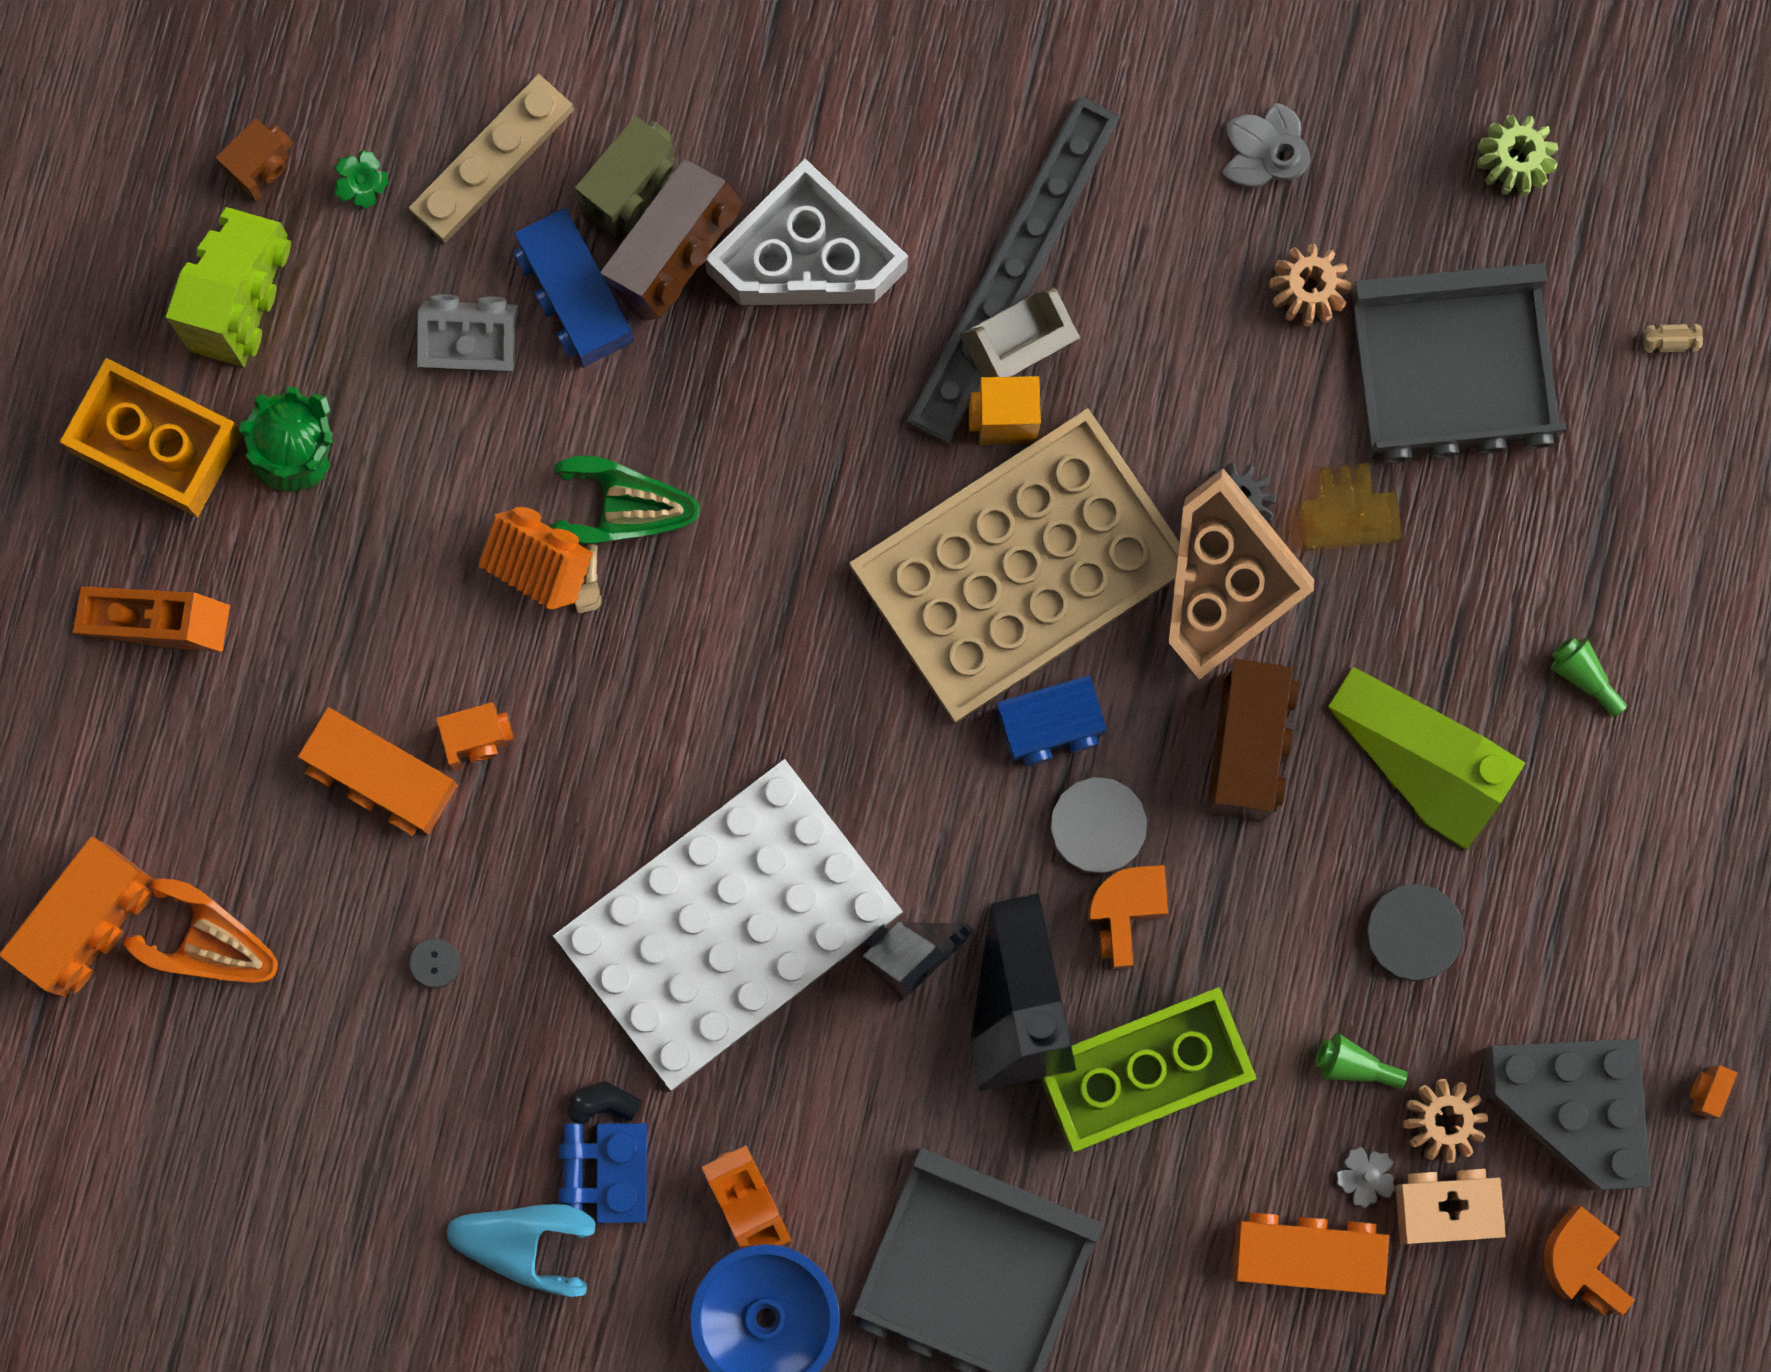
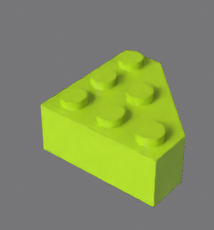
[166,207,291,368]

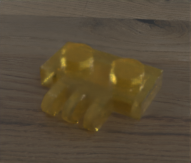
[1300,463,1402,551]

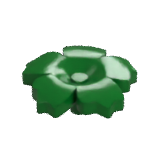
[333,150,389,209]

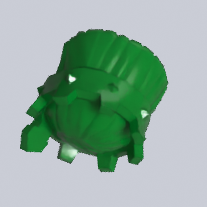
[239,386,333,492]

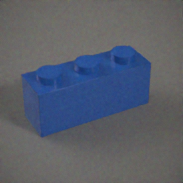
[512,207,634,368]

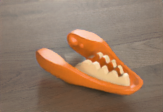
[123,879,278,983]

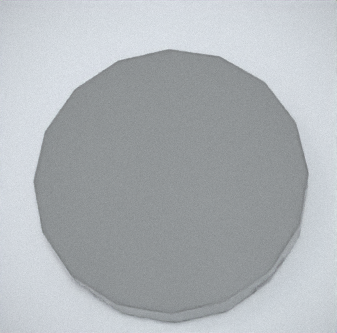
[1050,777,1147,874]

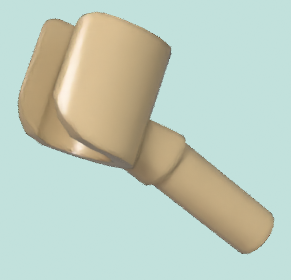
[575,544,602,613]

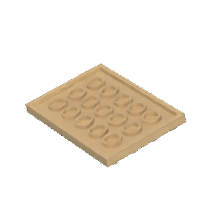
[849,408,1180,724]

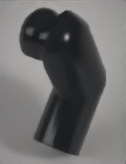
[567,1081,643,1124]

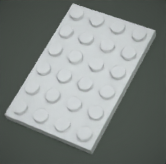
[553,759,903,1091]

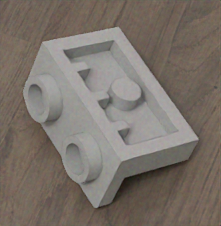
[417,294,518,371]

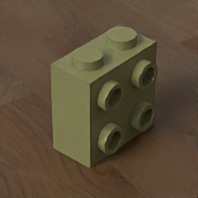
[575,116,677,242]

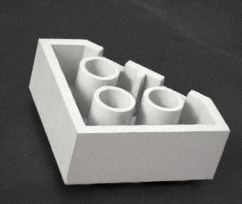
[705,159,908,305]

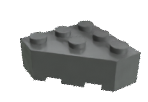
[1482,1039,1651,1190]

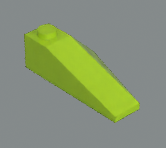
[1327,667,1526,850]

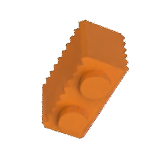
[479,507,593,610]

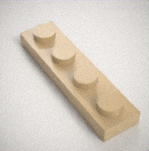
[409,74,574,244]

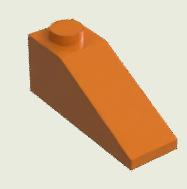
[73,586,230,652]

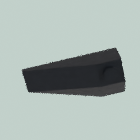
[970,893,1077,1091]
[862,922,974,1002]

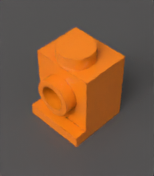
[436,702,514,770]

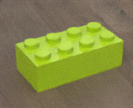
[1040,987,1257,1153]

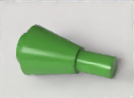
[1550,637,1627,718]
[1316,1033,1407,1090]

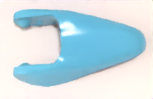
[447,1204,595,1297]

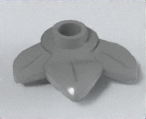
[1223,103,1310,188]

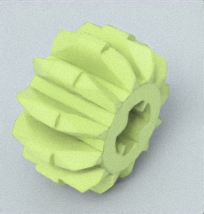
[1477,114,1558,196]

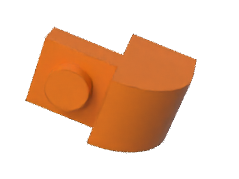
[1087,865,1169,970]
[702,1145,792,1248]
[1543,1206,1635,1316]

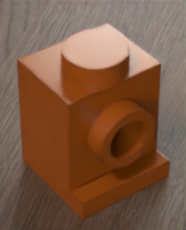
[216,118,293,202]

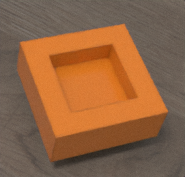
[1690,1065,1738,1120]

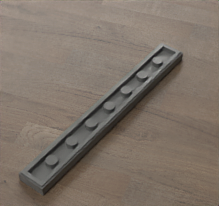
[907,95,1121,446]

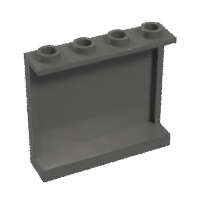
[1350,263,1567,463]
[853,1148,1104,1372]

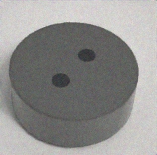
[410,938,460,988]

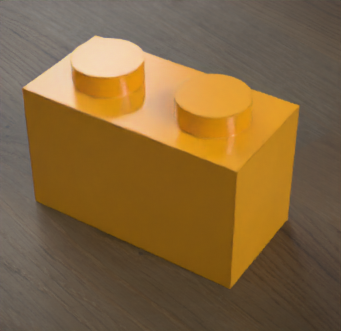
[969,376,1041,445]

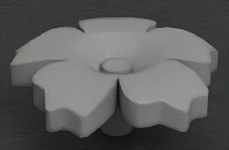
[1336,1147,1396,1208]

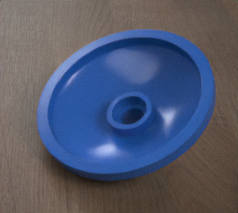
[691,1244,840,1372]

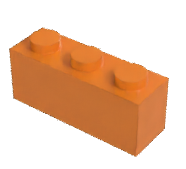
[298,707,458,836]
[1232,1212,1389,1295]

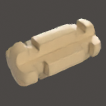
[1643,324,1703,353]

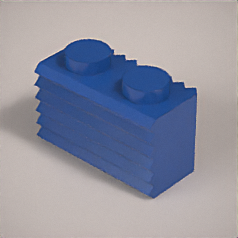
[995,675,1107,767]

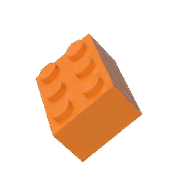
[0,836,154,997]

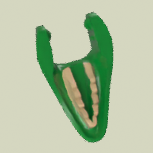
[549,455,699,543]

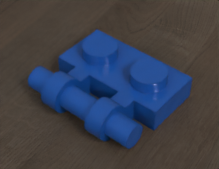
[558,1123,647,1223]

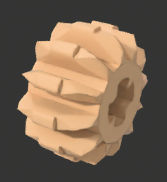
[1269,244,1351,327]
[1403,1079,1488,1163]

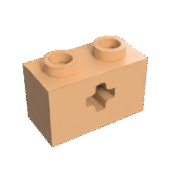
[1395,1169,1506,1244]

